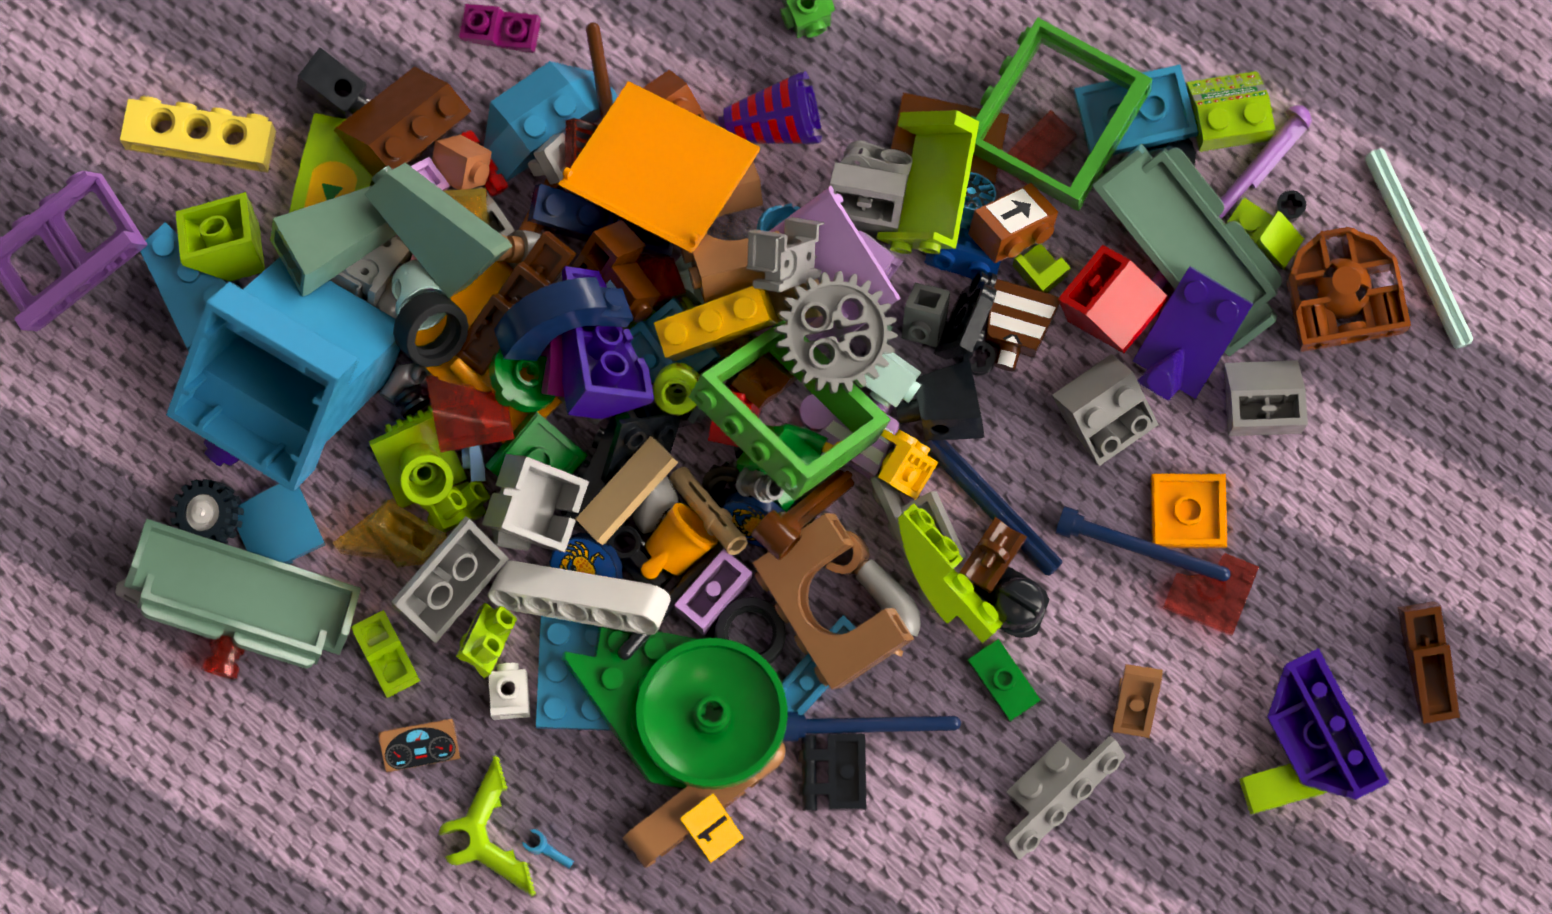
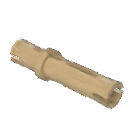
[669,467,748,555]

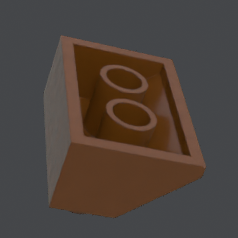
[334,66,472,177]

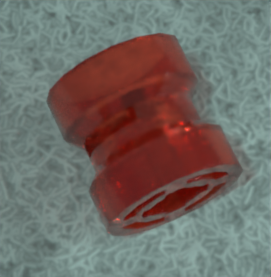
[201,635,246,680]

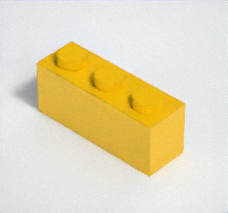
[653,286,778,361]

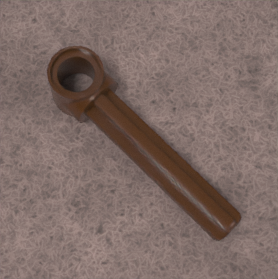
[751,470,855,560]

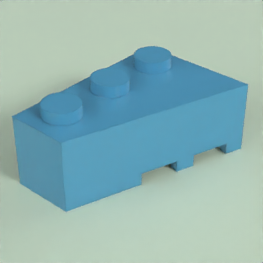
[140,222,227,351]

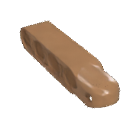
[622,742,785,868]

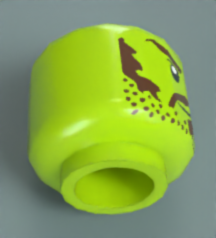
[653,363,700,415]

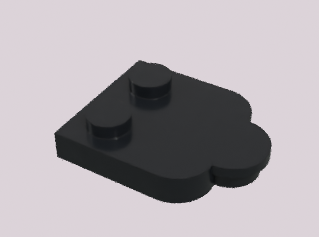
[933,271,997,360]

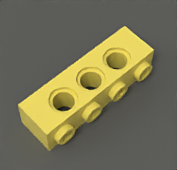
[120,96,276,173]

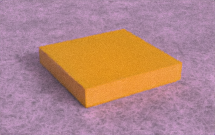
[1151,474,1227,548]

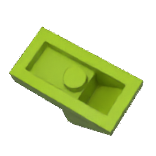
[1227,197,1304,269]

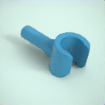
[522,829,574,869]

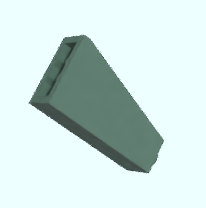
[365,163,513,298]
[270,185,397,296]

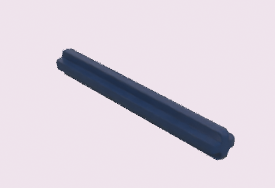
[924,440,1063,576]

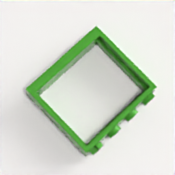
[971,17,1152,211]
[689,320,891,501]

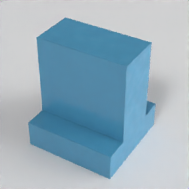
[166,257,400,492]

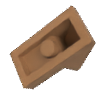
[1112,664,1163,738]

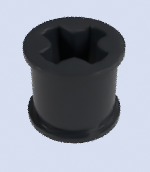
[1276,190,1306,223]

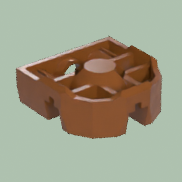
[1286,227,1411,352]

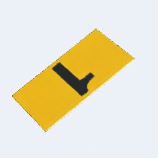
[680,793,744,863]

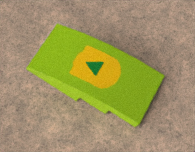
[289,113,375,213]

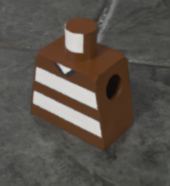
[985,279,1060,372]

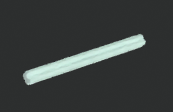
[1365,148,1473,349]

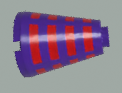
[718,71,822,144]

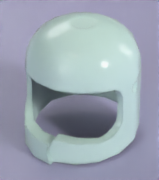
[391,260,451,331]

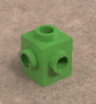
[780,0,835,38]

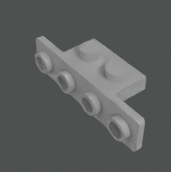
[871,475,967,613]
[1004,736,1125,859]

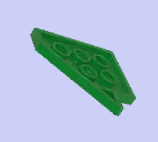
[562,626,697,789]

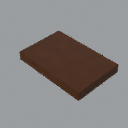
[891,93,1010,186]

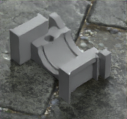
[746,217,824,292]
[331,236,412,307]

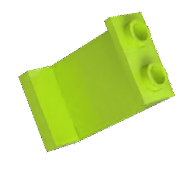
[877,110,979,254]

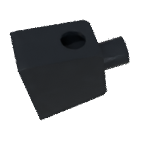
[297,47,370,119]
[896,360,985,441]

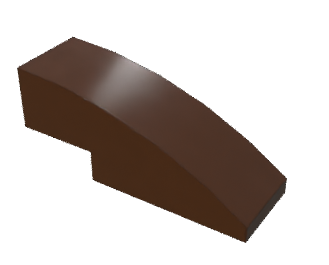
[1398,601,1460,724]

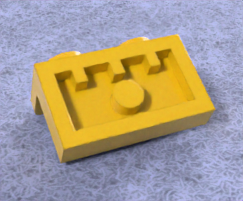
[878,429,938,500]

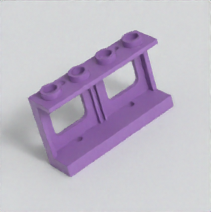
[0,171,148,331]

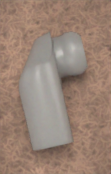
[379,362,432,403]

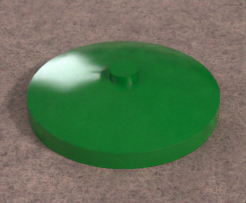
[636,638,788,789]

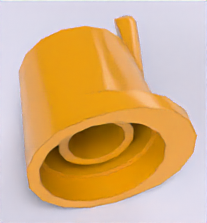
[641,503,718,579]

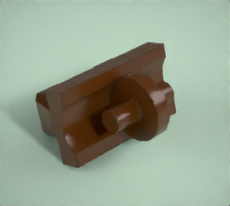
[959,517,1027,594]

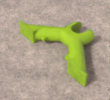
[439,756,536,896]

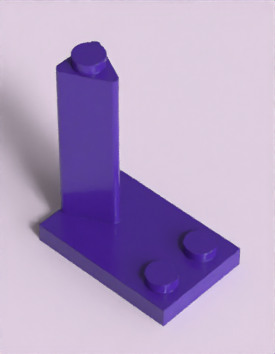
[1133,266,1254,400]

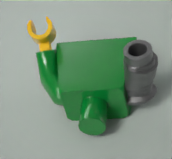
[736,423,841,512]

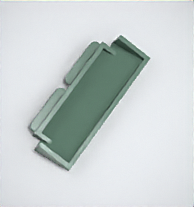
[1092,143,1282,357]
[124,519,361,668]

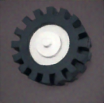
[170,479,244,544]

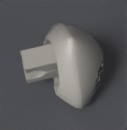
[632,475,678,534]

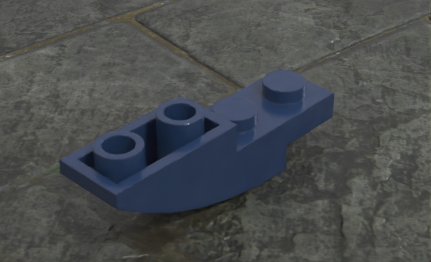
[527,184,674,257]

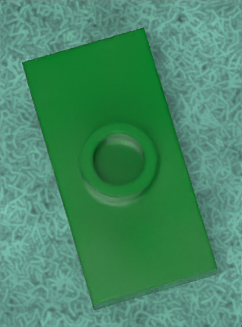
[967,639,1041,722]

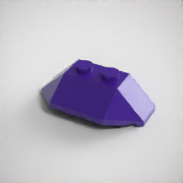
[1266,648,1390,800]

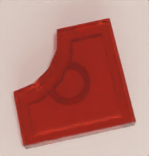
[1163,553,1259,636]

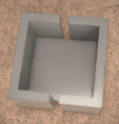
[482,454,589,552]

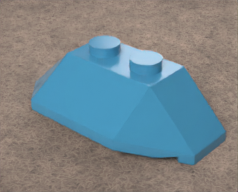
[484,61,618,182]

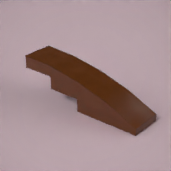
[456,231,577,375]

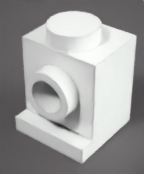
[489,663,530,720]

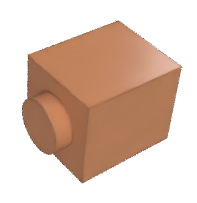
[432,135,492,191]

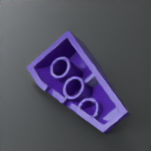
[562,266,654,419]

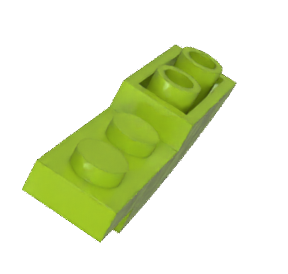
[898,503,1003,644]

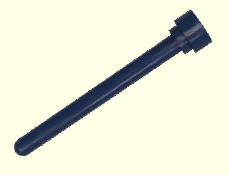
[1055,506,1231,581]
[783,711,961,742]

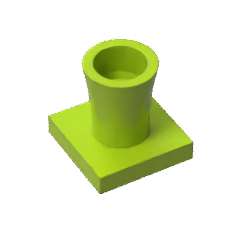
[368,411,467,509]

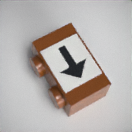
[968,183,1058,263]

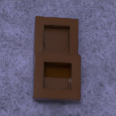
[731,352,797,409]

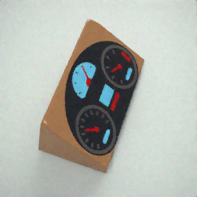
[378,719,460,772]

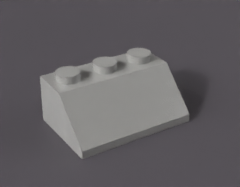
[391,516,509,644]

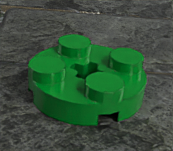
[489,349,556,412]

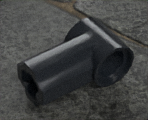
[608,525,674,588]

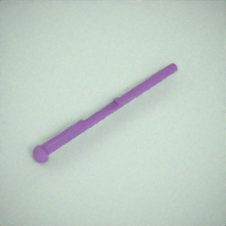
[1151,105,1311,290]

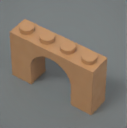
[680,162,780,303]
[753,513,915,689]

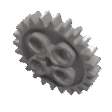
[775,271,898,394]

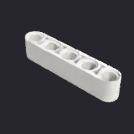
[488,560,670,635]

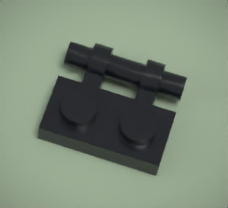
[798,734,867,812]

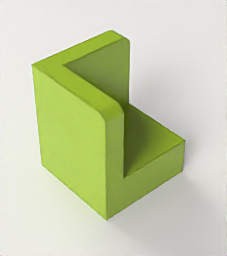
[1012,244,1071,293]

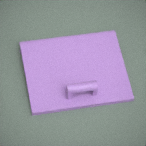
[755,186,901,354]

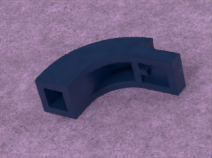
[494,277,633,361]

